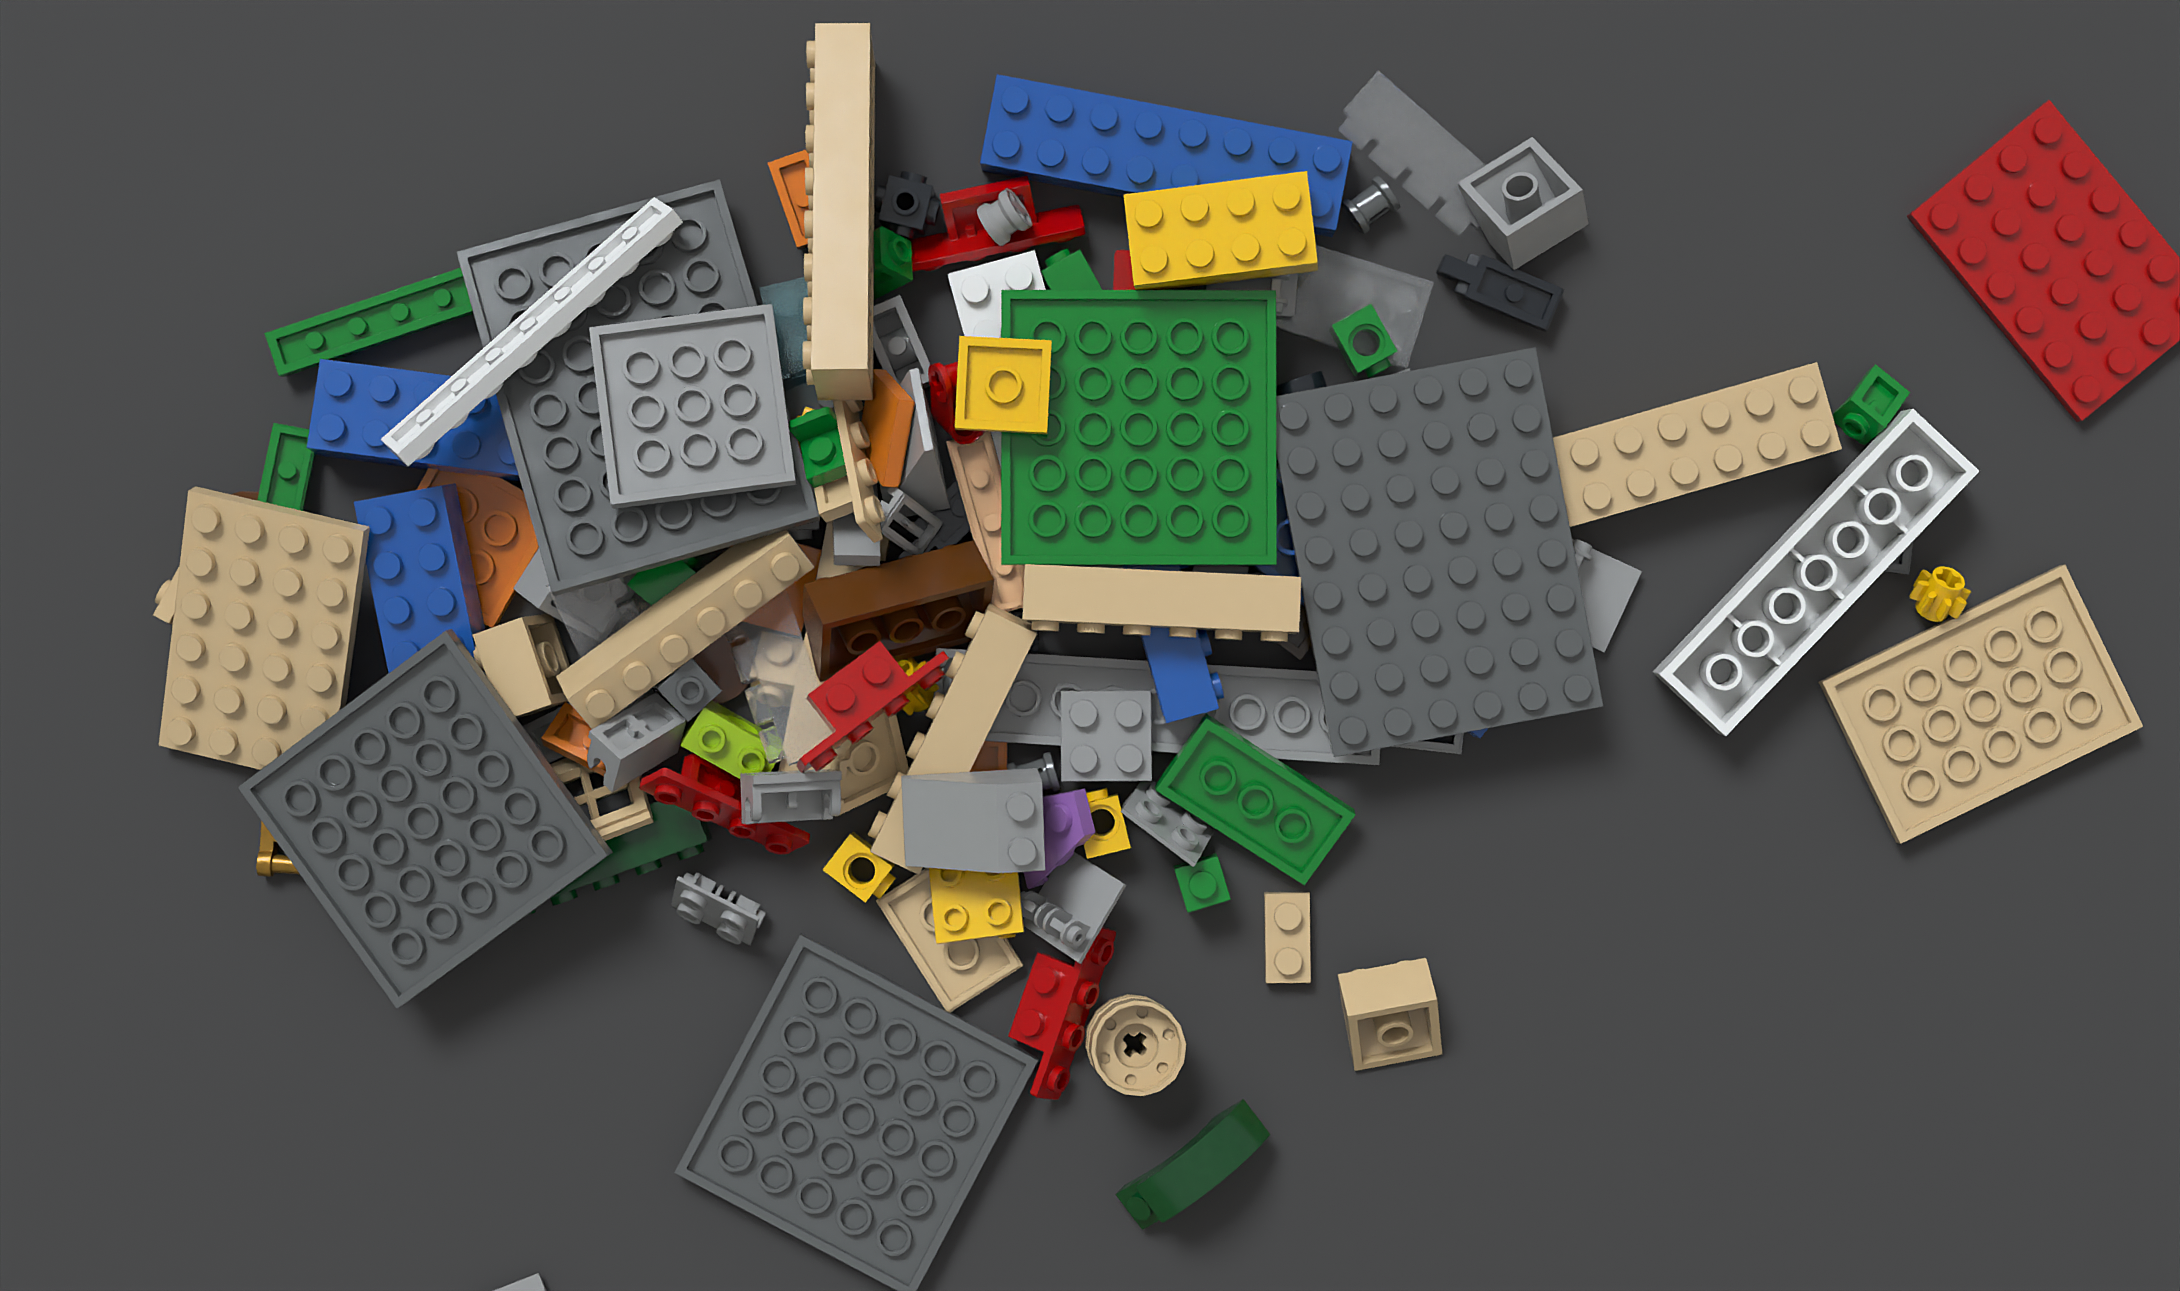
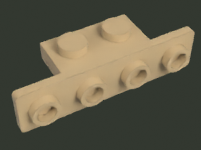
[814,400,885,543]

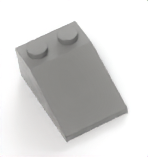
[879,368,950,517]
[901,768,1045,873]

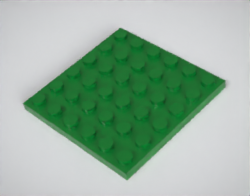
[1001,290,1277,565]

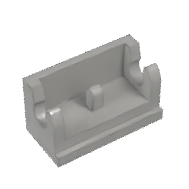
[587,692,687,792]
[740,769,842,824]

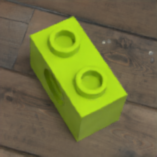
[681,700,783,779]

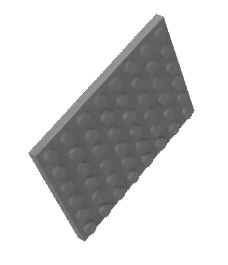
[456,179,820,596]
[1266,347,1603,757]

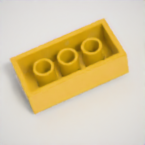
[1124,171,1318,290]

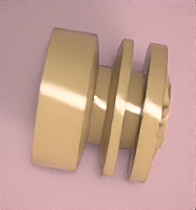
[1085,994,1186,1096]

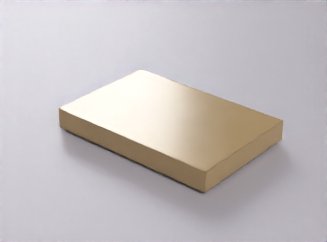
[876,868,1024,1012]

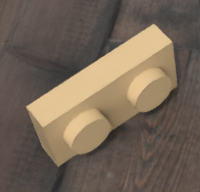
[1264,892,1311,983]

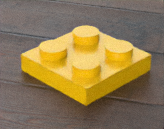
[955,336,1052,434]

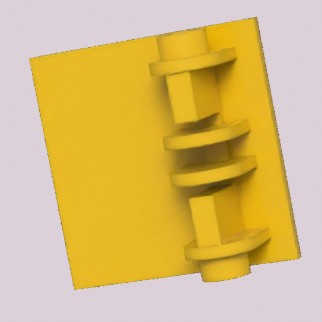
[929,868,1024,944]

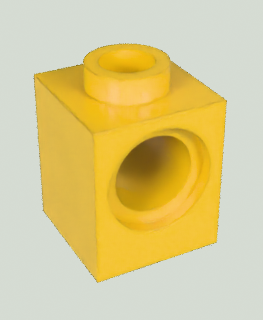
[1083,788,1131,859]
[823,832,896,903]

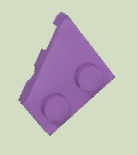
[1024,788,1095,889]

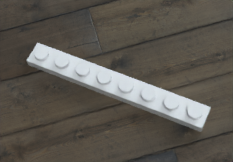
[381,197,683,466]

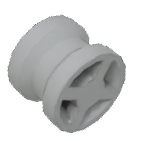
[977,188,1032,246]

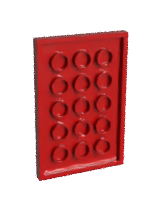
[1907,100,2180,422]

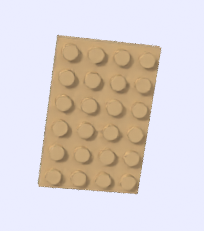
[159,486,370,770]
[1819,565,2143,844]

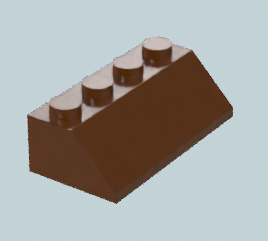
[802,540,994,682]

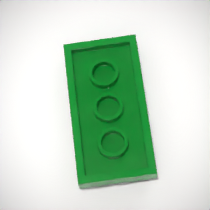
[1155,713,1356,885]

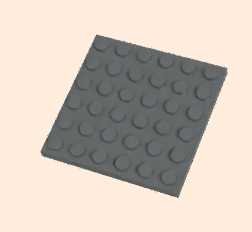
[238,629,613,1009]
[674,933,1039,1291]

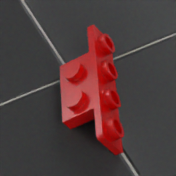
[910,175,1086,271]
[796,641,949,773]
[639,753,810,855]
[1008,927,1116,1100]

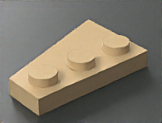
[830,713,909,815]

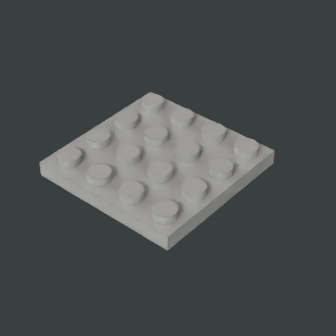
[589,304,797,509]

